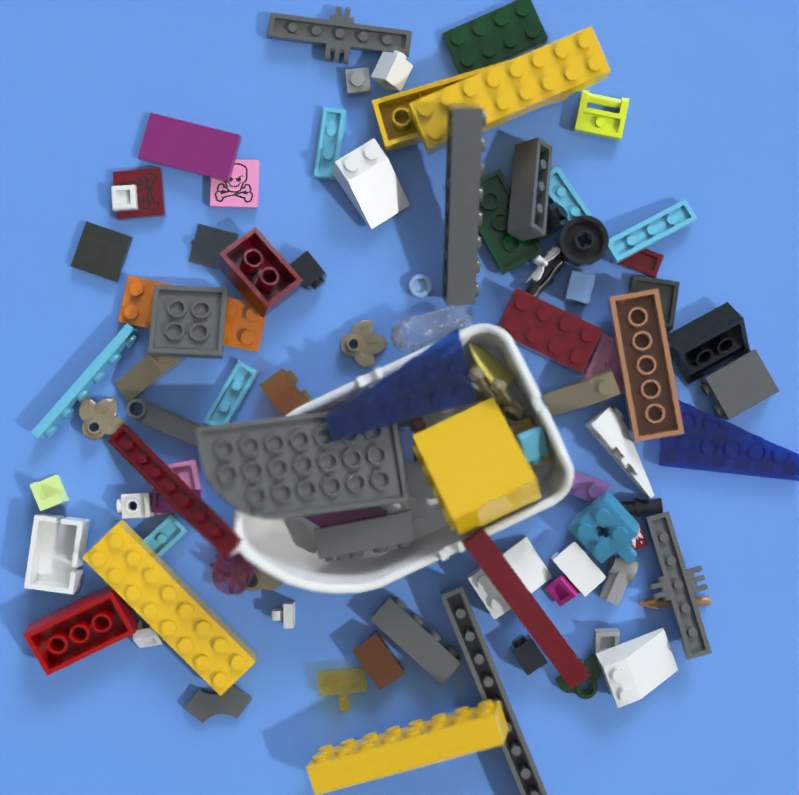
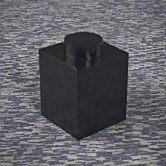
[537,202,569,241]
[290,250,327,291]
[509,634,547,676]

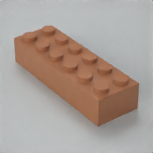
[607,288,684,442]

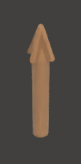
[638,596,711,610]

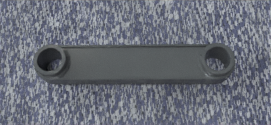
[126,398,203,447]

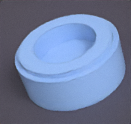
[408,274,432,298]

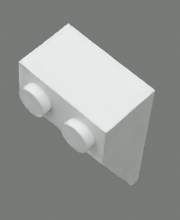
[331,138,410,230]
[466,537,552,620]
[596,628,678,708]

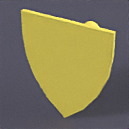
[469,343,514,386]

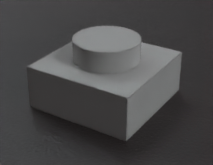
[345,67,371,96]
[593,628,620,655]

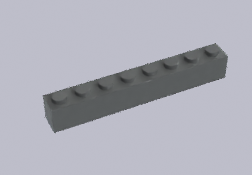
[442,105,486,305]

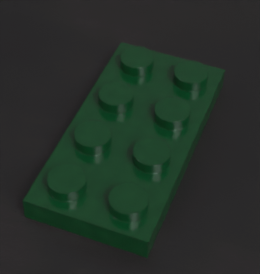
[442,0,548,75]
[478,168,545,275]

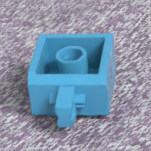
[568,490,640,564]

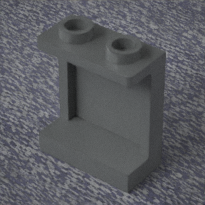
[700,349,779,420]

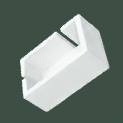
[24,513,90,595]

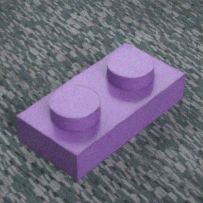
[568,470,610,502]

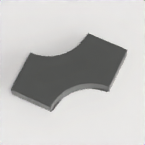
[184,684,252,723]

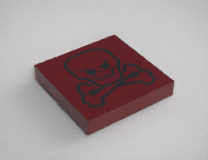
[113,167,166,220]

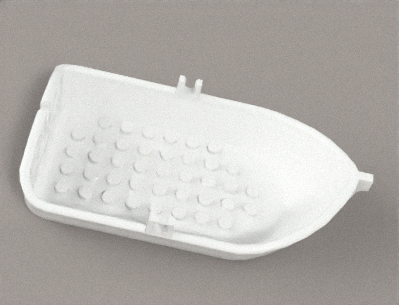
[230,323,574,594]

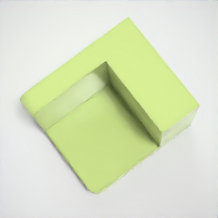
[30,475,69,511]

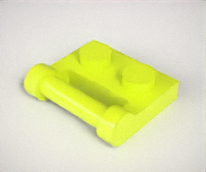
[574,89,629,141]

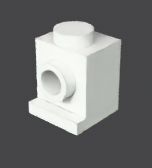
[117,492,155,519]

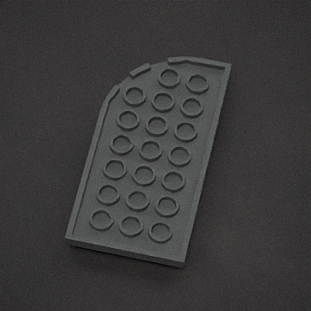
[195,404,409,520]

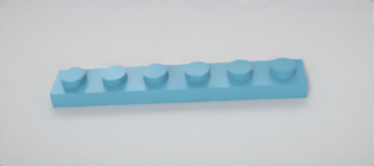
[31,324,139,439]

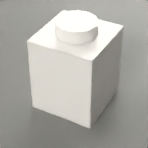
[371,51,413,91]

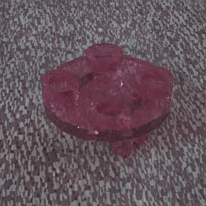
[210,552,257,595]

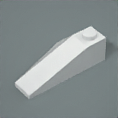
[585,406,655,499]

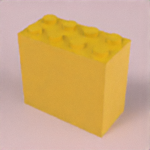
[412,397,541,536]

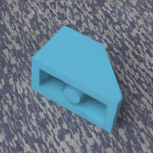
[514,425,550,466]

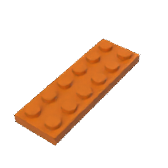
[118,275,267,353]

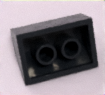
[667,302,750,384]

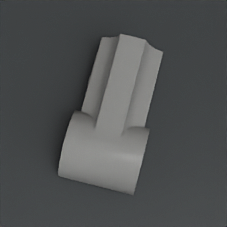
[599,555,638,605]

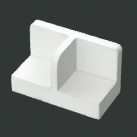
[550,542,606,597]

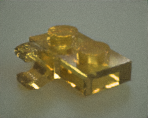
[317,666,368,712]

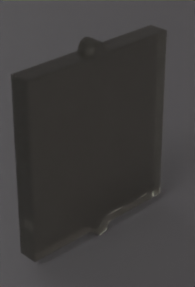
[188,224,239,270]

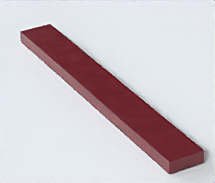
[108,423,244,559]
[462,527,591,689]

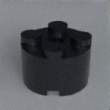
[558,215,609,267]

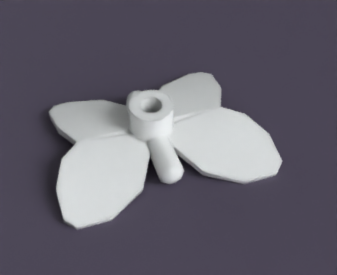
[525,244,561,284]

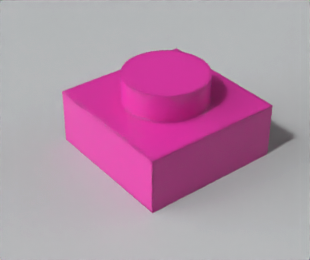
[545,573,580,607]

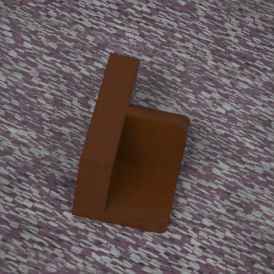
[353,630,404,690]

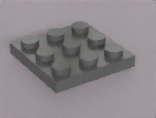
[148,285,228,359]

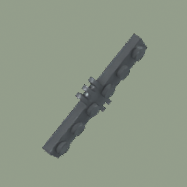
[268,6,412,65]
[644,511,712,660]

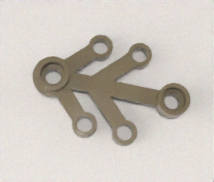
[436,365,526,421]

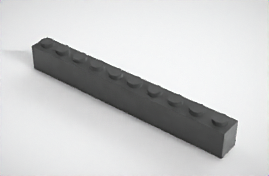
[439,583,547,795]

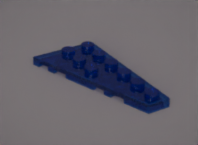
[325,328,476,441]
[658,400,799,481]

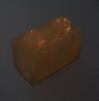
[260,368,313,417]

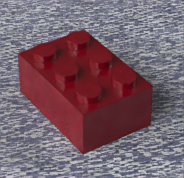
[215,226,303,318]

